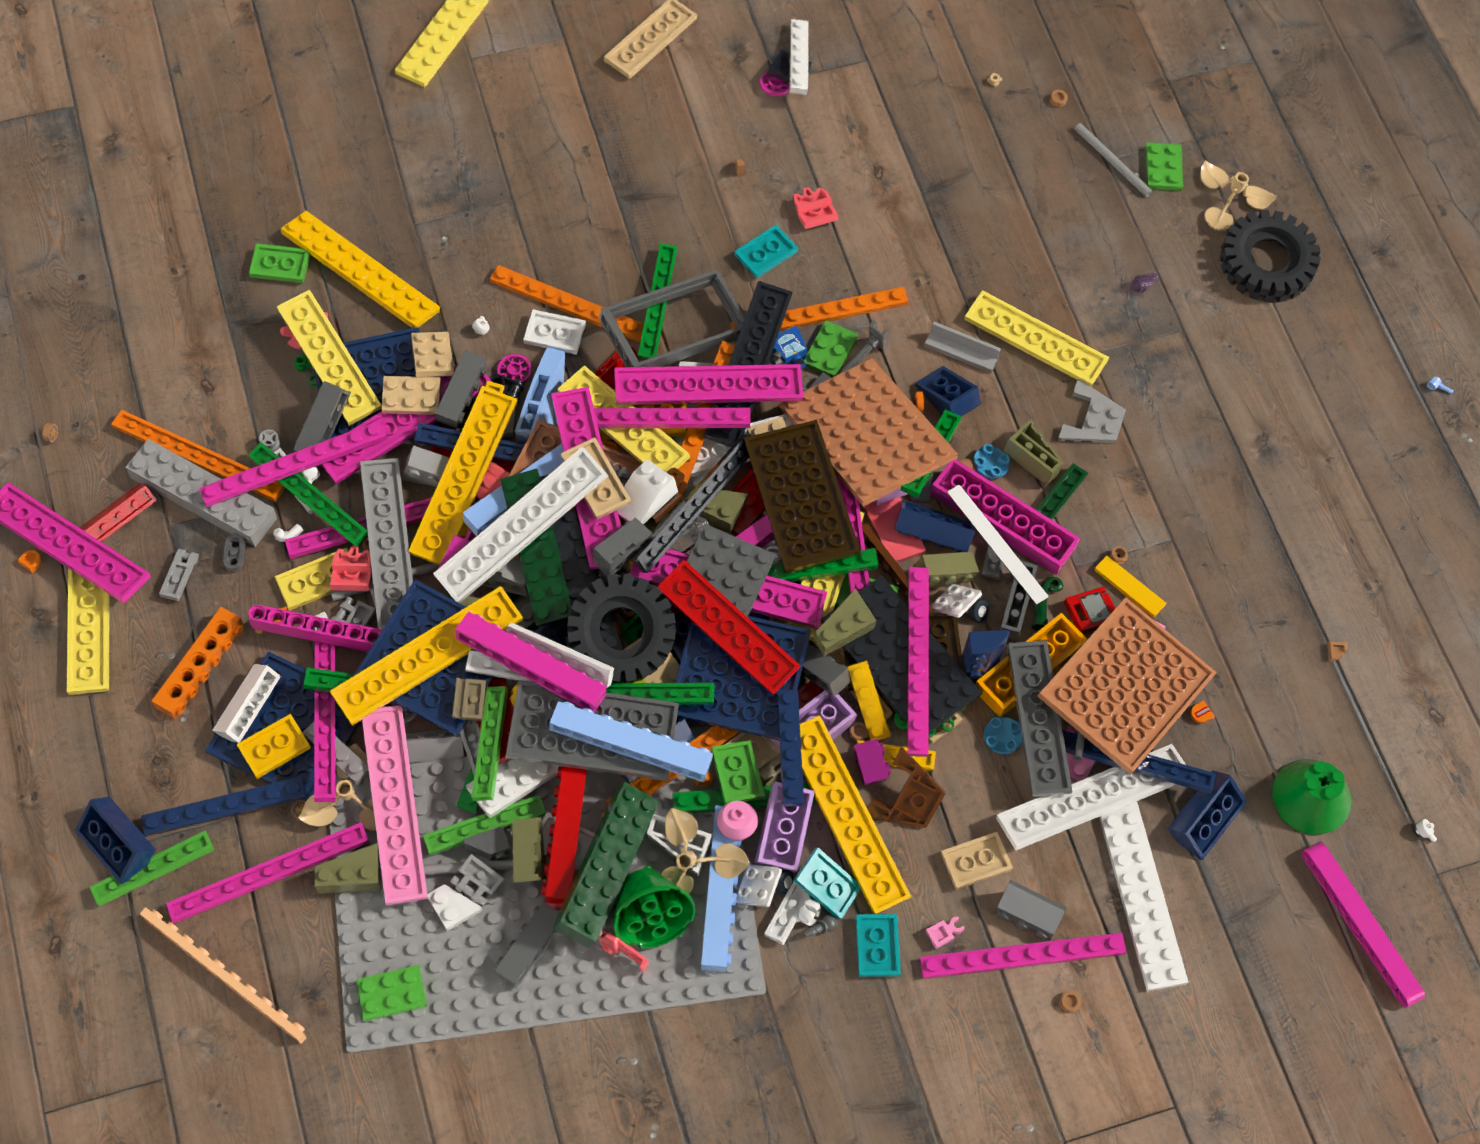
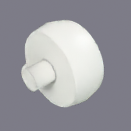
[472,316,490,335]
[1416,819,1437,843]

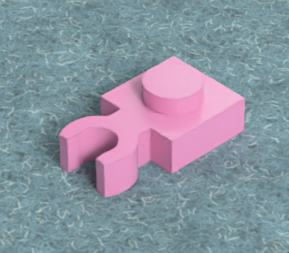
[925,917,965,949]

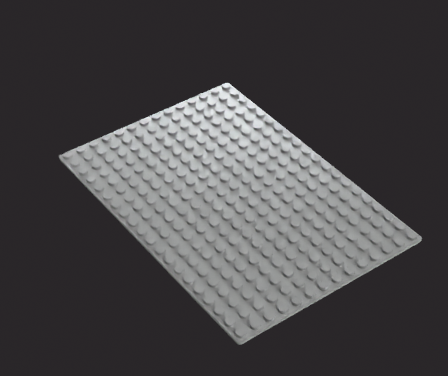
[330,725,766,1053]

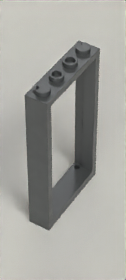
[599,270,745,368]

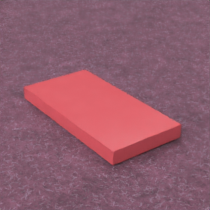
[863,497,926,563]

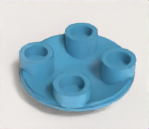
[973,444,1010,479]
[984,717,1022,754]

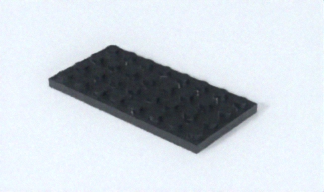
[821,575,982,735]

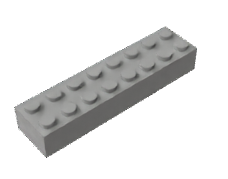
[125,439,277,547]

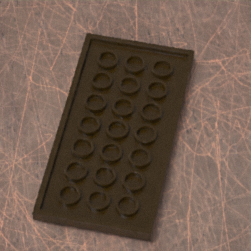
[744,420,860,573]

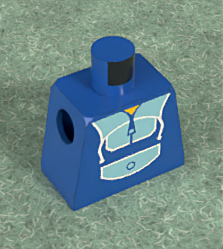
[772,325,807,370]

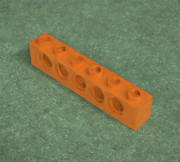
[152,607,244,719]

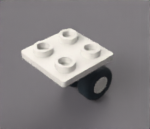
[931,584,989,622]
[736,864,794,907]

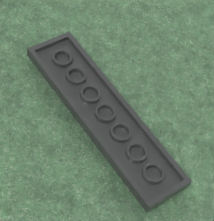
[1007,640,1073,797]

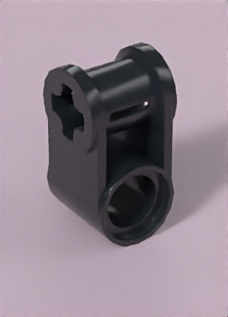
[489,374,525,403]

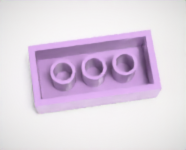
[770,691,857,750]
[754,782,815,873]

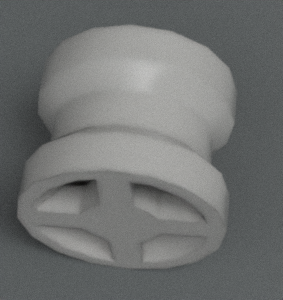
[259,429,280,452]

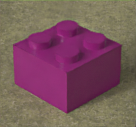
[853,738,891,787]

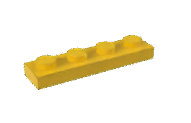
[847,660,891,740]

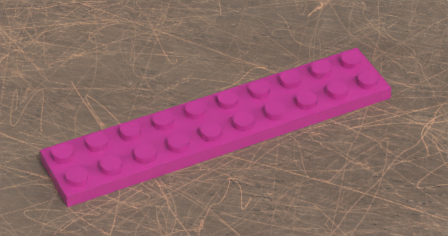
[321,363,492,484]
[614,364,804,405]
[551,387,629,570]
[0,482,151,604]
[630,549,827,629]

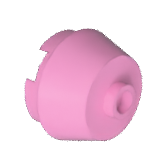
[717,801,758,841]

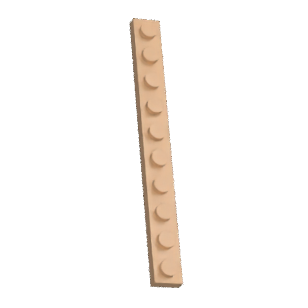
[140,907,306,1044]

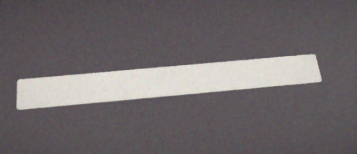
[948,485,1048,604]

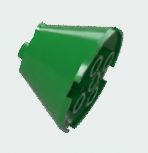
[1272,759,1352,835]
[613,866,695,949]

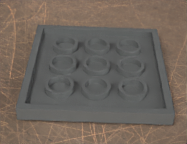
[687,524,776,617]

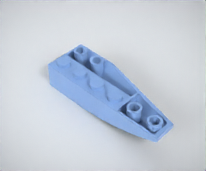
[515,347,565,444]

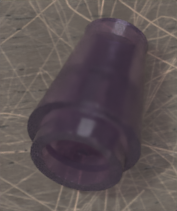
[1132,272,1159,293]

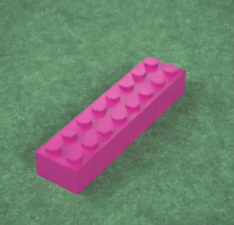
[930,459,1080,576]

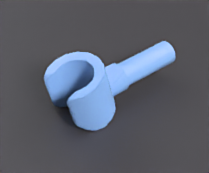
[1427,377,1454,394]

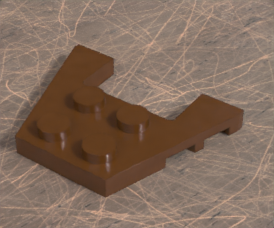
[867,747,946,828]

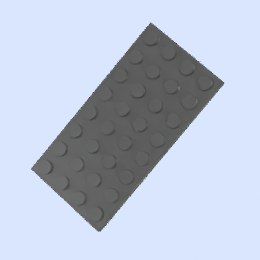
[506,680,679,781]

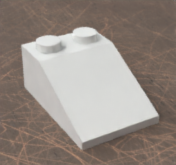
[617,460,678,524]

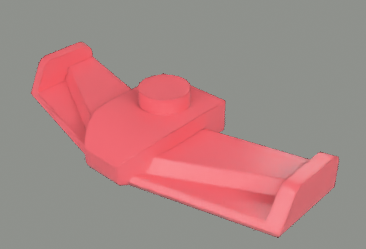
[599,928,649,973]

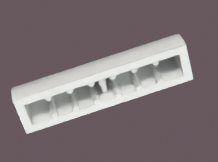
[212,664,281,743]

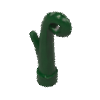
[1031,576,1064,631]

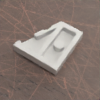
[427,884,482,931]

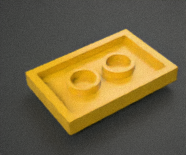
[237,714,311,779]

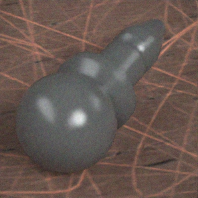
[804,915,837,937]

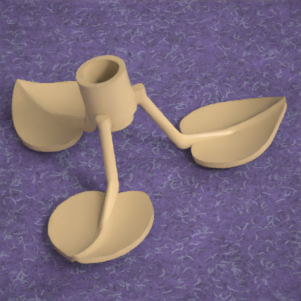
[1200,161,1277,231]
[299,743,376,831]
[662,808,749,894]

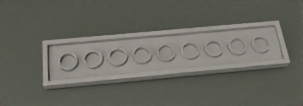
[360,458,413,630]

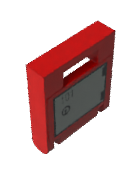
[1063,587,1116,634]

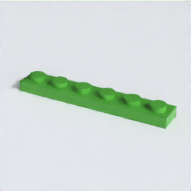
[471,686,508,801]
[423,795,546,856]
[90,830,215,907]

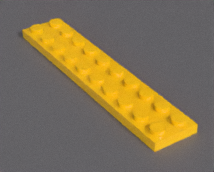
[281,211,440,328]
[408,386,517,565]
[330,586,523,725]
[800,715,911,914]

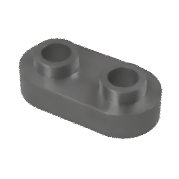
[223,534,246,572]

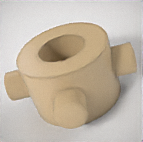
[987,73,1002,87]

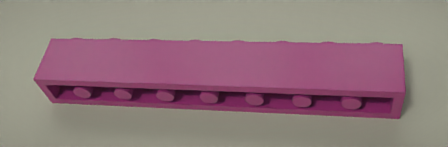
[455,611,606,712]

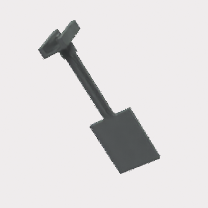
[807,321,888,390]

